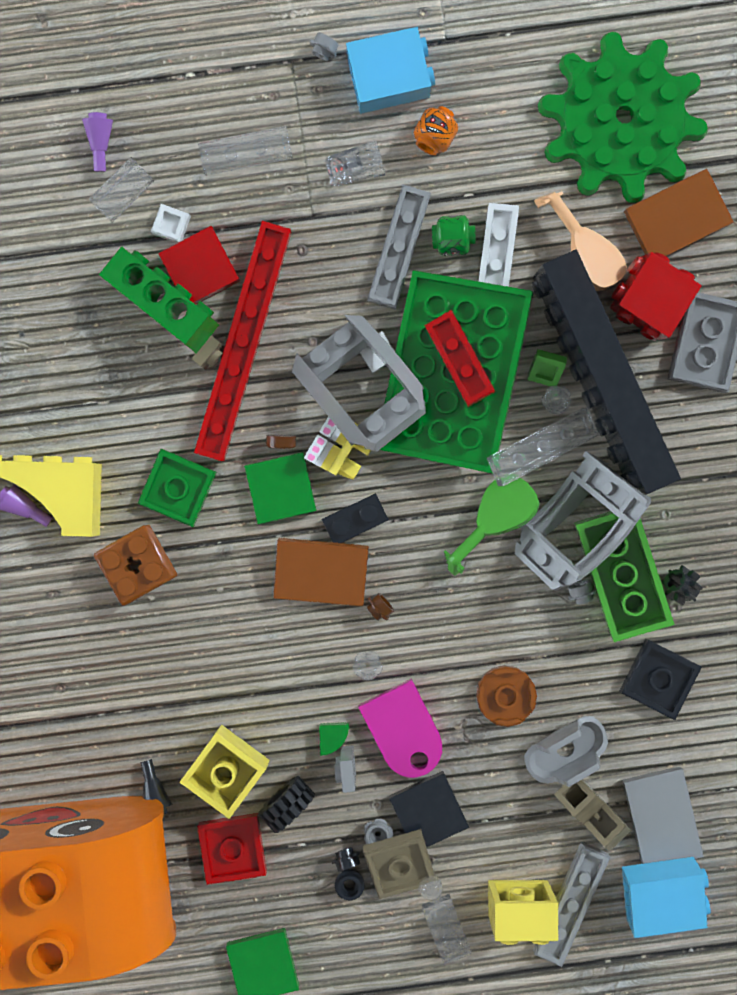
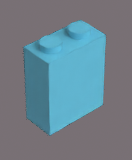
[346,26,435,114]
[622,857,711,938]

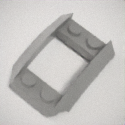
[292,315,426,452]
[514,451,652,591]

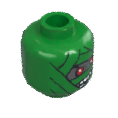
[432,215,476,256]

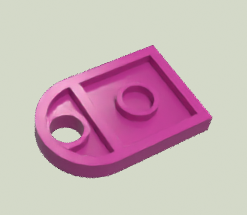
[358,678,442,778]

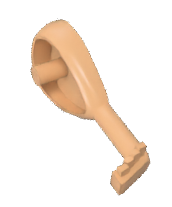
[534,191,627,291]

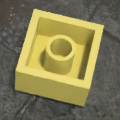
[180,725,270,819]
[488,880,558,945]

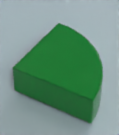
[319,722,349,756]

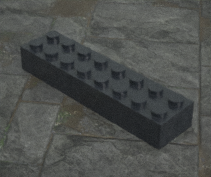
[532,249,681,495]

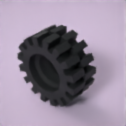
[258,776,315,833]

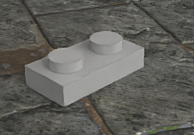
[334,745,356,793]

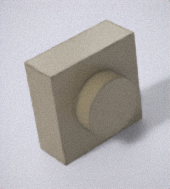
[191,335,225,370]

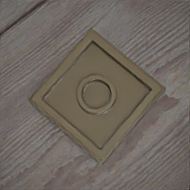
[363,829,437,899]

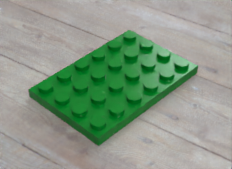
[380,270,534,474]

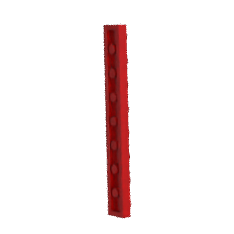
[194,221,292,462]

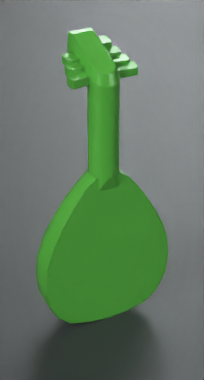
[444,474,540,576]

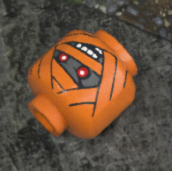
[413,106,458,155]

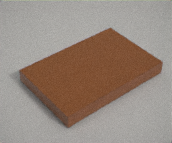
[623,168,734,257]
[274,538,369,606]

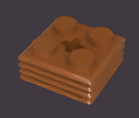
[94,525,177,606]

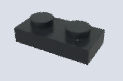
[322,493,389,543]

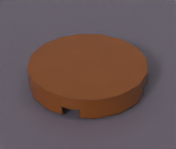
[476,665,537,727]

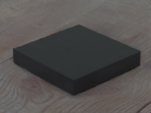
[619,639,702,720]
[389,771,469,847]

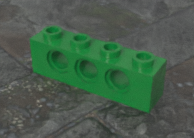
[99,246,219,354]

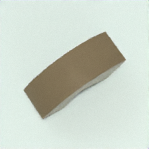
[554,779,632,851]

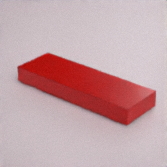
[424,310,496,407]

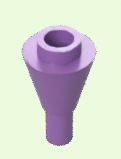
[82,112,113,172]
[0,484,53,527]

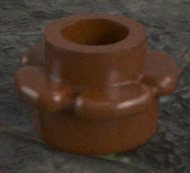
[367,593,394,621]

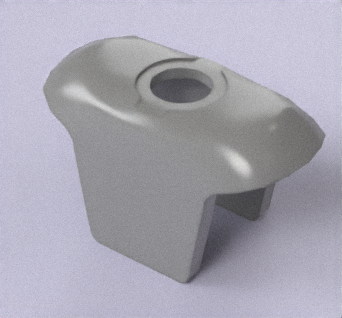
[524,716,608,787]

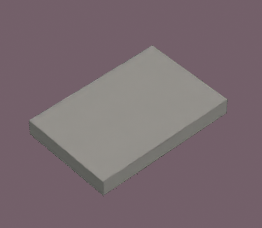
[667,292,737,393]
[622,766,704,864]

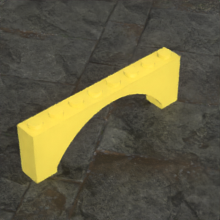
[0,455,102,537]

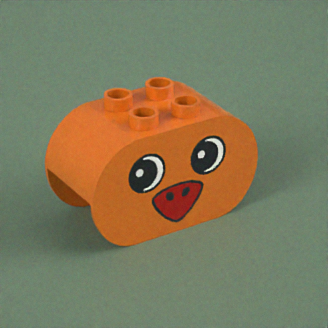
[0,796,176,990]

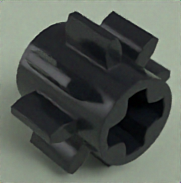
[662,565,703,606]

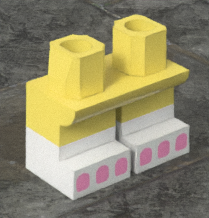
[304,417,371,480]

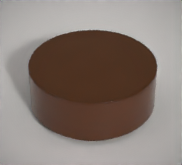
[266,435,296,449]

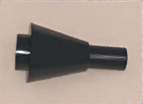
[140,759,173,814]

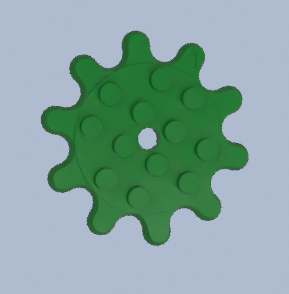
[538,32,708,203]

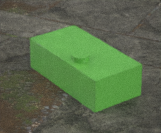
[574,511,675,642]

